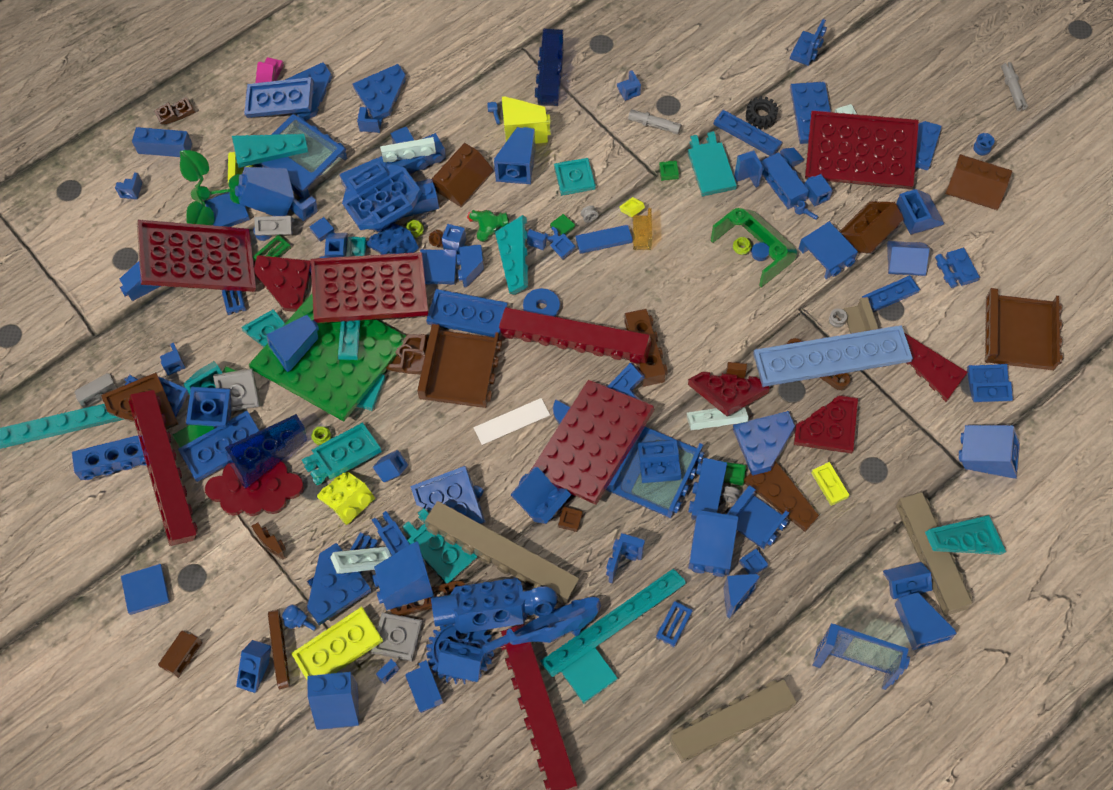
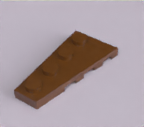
[744,461,819,532]

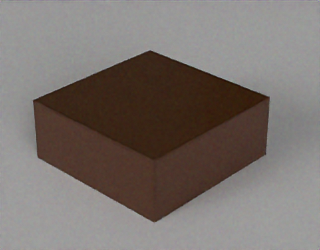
[726,362,747,379]
[558,507,583,532]

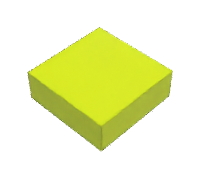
[619,197,645,218]

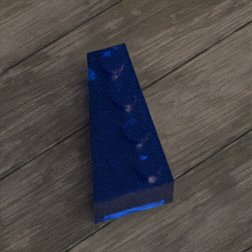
[534,28,564,106]
[225,414,307,489]

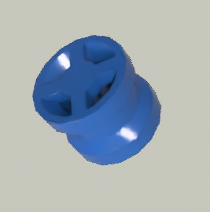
[973,133,995,156]

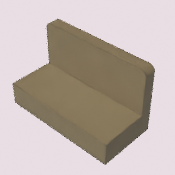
[844,297,878,334]

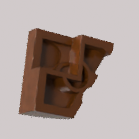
[386,334,428,375]

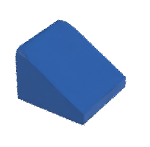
[780,147,804,168]

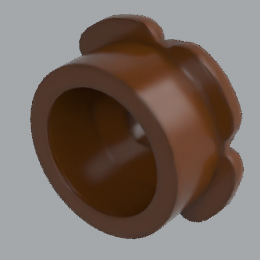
[429,230,443,248]

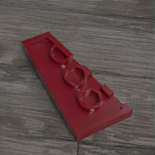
[904,333,967,402]

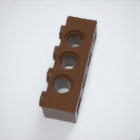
[624,309,668,387]

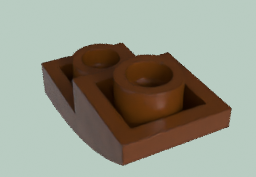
[154,97,195,125]
[251,522,286,560]

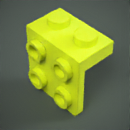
[317,471,375,525]

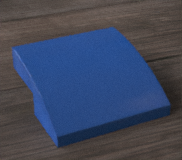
[967,364,1013,403]
[638,440,681,483]

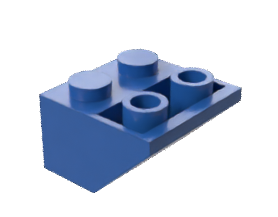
[896,189,944,235]

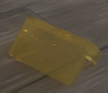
[633,208,652,250]

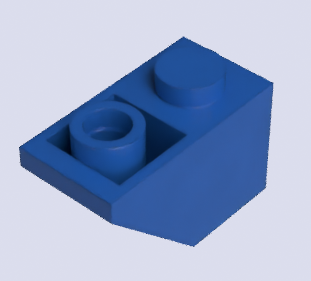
[325,233,348,258]
[456,245,484,288]
[236,640,271,693]

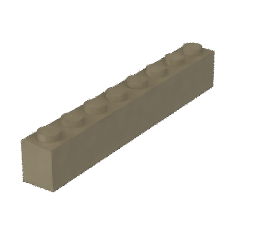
[425,501,579,604]

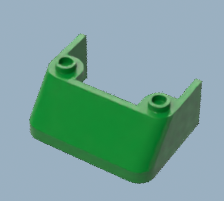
[710,208,797,288]

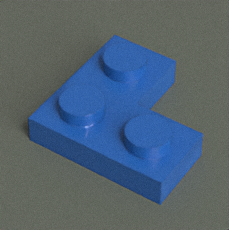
[607,363,645,400]

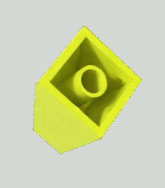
[502,96,551,144]

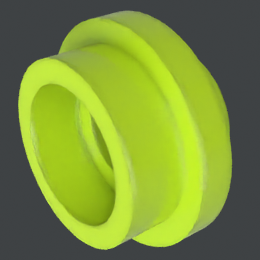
[406,220,424,238]
[733,237,751,255]
[311,426,331,445]

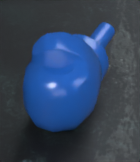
[282,604,316,631]

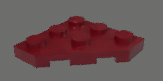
[254,255,311,312]
[688,372,770,416]
[793,396,858,454]

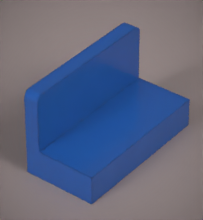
[734,150,763,188]
[883,562,932,599]
[438,640,486,682]
[405,660,443,713]

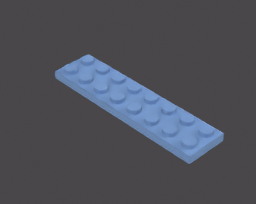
[753,325,913,387]

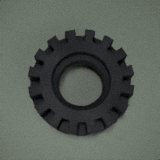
[745,96,778,130]

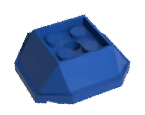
[342,161,422,232]

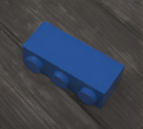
[132,127,193,157]
[761,152,809,210]
[688,458,727,520]

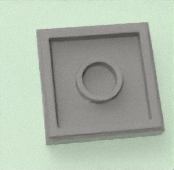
[213,368,260,411]
[371,612,422,662]

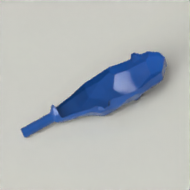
[482,597,601,653]

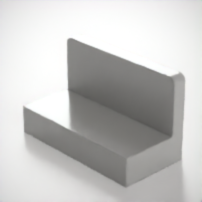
[254,216,294,236]
[75,373,117,408]

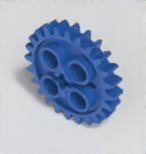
[426,624,494,684]

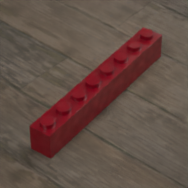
[499,307,652,364]
[128,390,198,547]
[501,623,577,790]

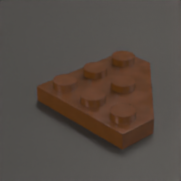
[101,372,178,430]

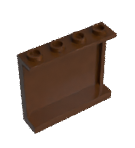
[985,288,1063,371]
[417,324,502,408]

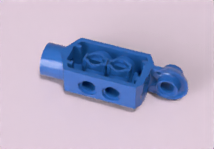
[431,578,558,633]

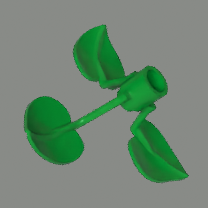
[180,150,240,226]

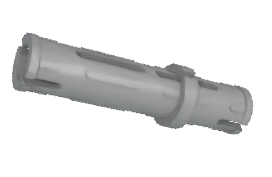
[1001,62,1028,111]
[628,109,681,135]

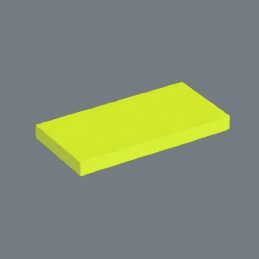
[291,607,383,680]

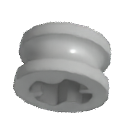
[580,205,599,223]
[829,308,847,328]
[720,486,740,503]

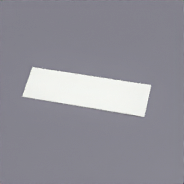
[473,398,550,445]

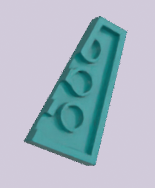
[925,515,1006,555]

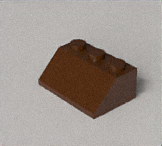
[432,142,494,208]
[945,154,1013,211]
[839,201,904,253]

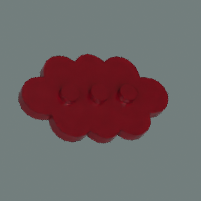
[205,459,304,516]

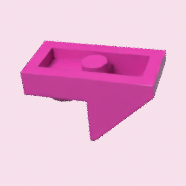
[255,57,284,83]

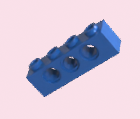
[72,435,146,480]

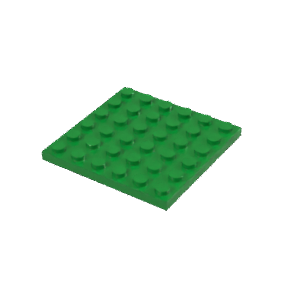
[249,294,406,422]

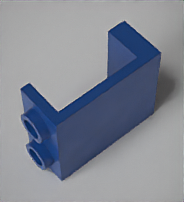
[798,221,858,279]
[726,485,789,550]

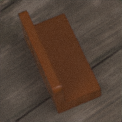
[158,631,203,678]

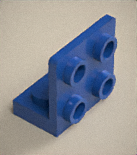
[790,19,827,66]
[366,223,419,255]
[511,467,571,524]
[606,533,645,583]

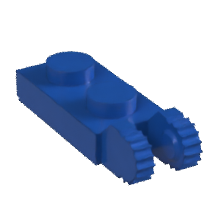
[372,511,410,555]

